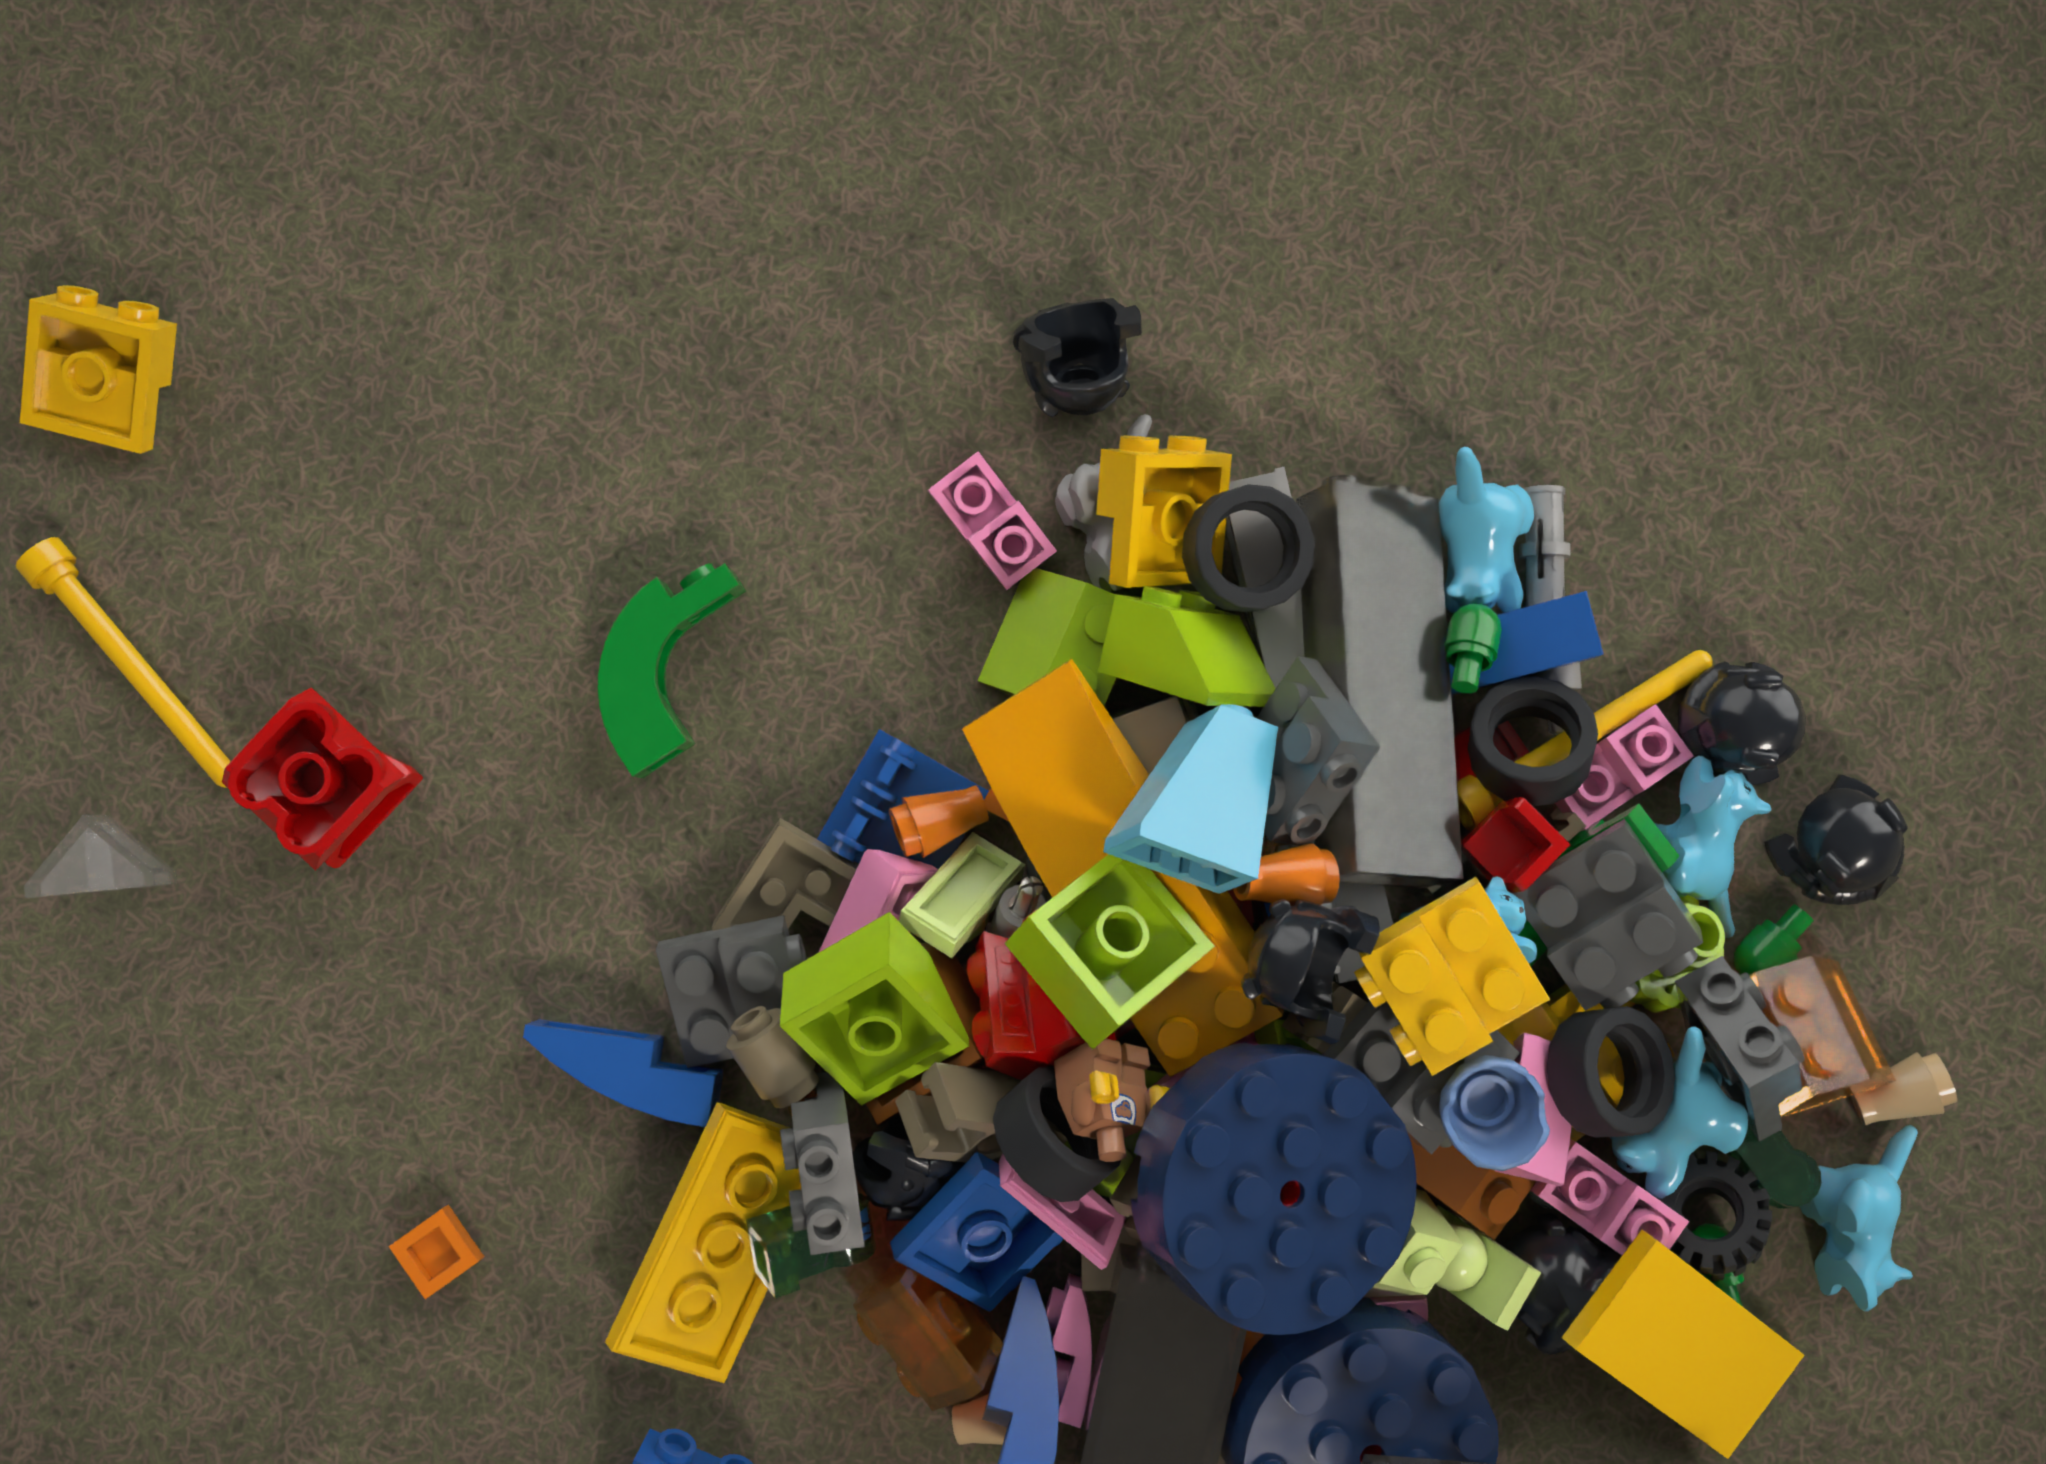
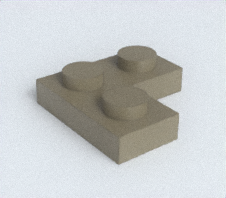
[712,818,859,931]

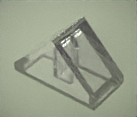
[24,814,178,898]

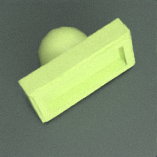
[899,832,1025,958]
[1435,1205,1541,1331]

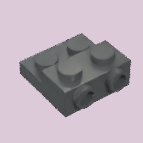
[1257,656,1381,846]
[1512,819,1703,1011]
[656,915,806,1068]
[1675,956,1805,1141]
[1322,1001,1520,1155]
[780,1072,864,1255]

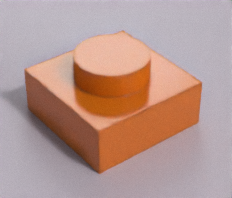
[388,1204,484,1300]

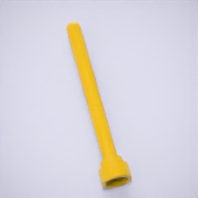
[15,537,231,788]
[1445,650,1713,832]

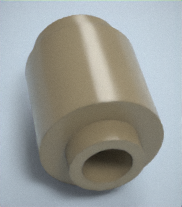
[726,1006,819,1108]

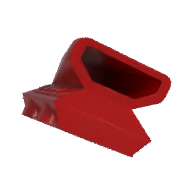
[222,687,423,871]
[967,908,1116,1081]

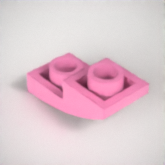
[928,452,1057,590]
[1555,704,1694,832]
[1530,1139,1689,1255]
[1045,1273,1092,1428]

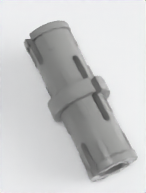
[1519,485,1571,607]

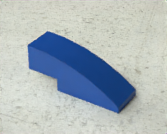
[1391,591,1604,707]
[523,1019,724,1128]
[982,1276,1059,1464]

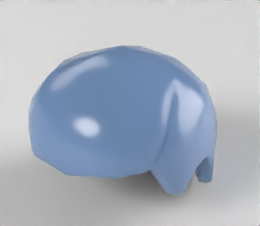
[1439,1055,1550,1171]

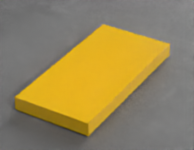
[605,1102,801,1383]
[1562,1229,1805,1459]

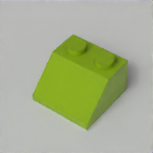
[978,568,1116,706]
[1098,586,1276,707]
[1005,854,1215,1050]
[780,912,969,1105]

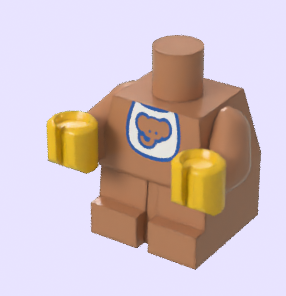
[1054,1038,1170,1162]

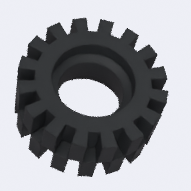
[1657,1151,1772,1281]

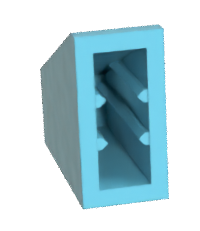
[1103,704,1278,894]

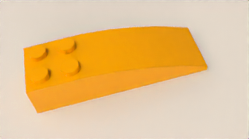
[962,659,1284,1077]

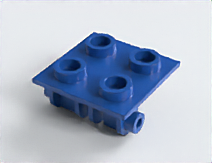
[817,729,989,869]

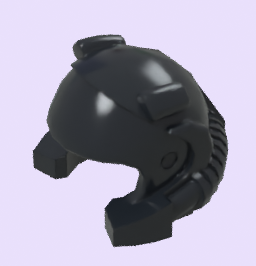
[1013,298,1142,417]
[1677,661,1806,785]
[1764,774,1908,905]
[1241,899,1380,1044]
[852,1115,965,1222]
[1504,1213,1622,1355]

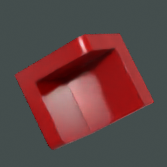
[1456,797,1571,893]

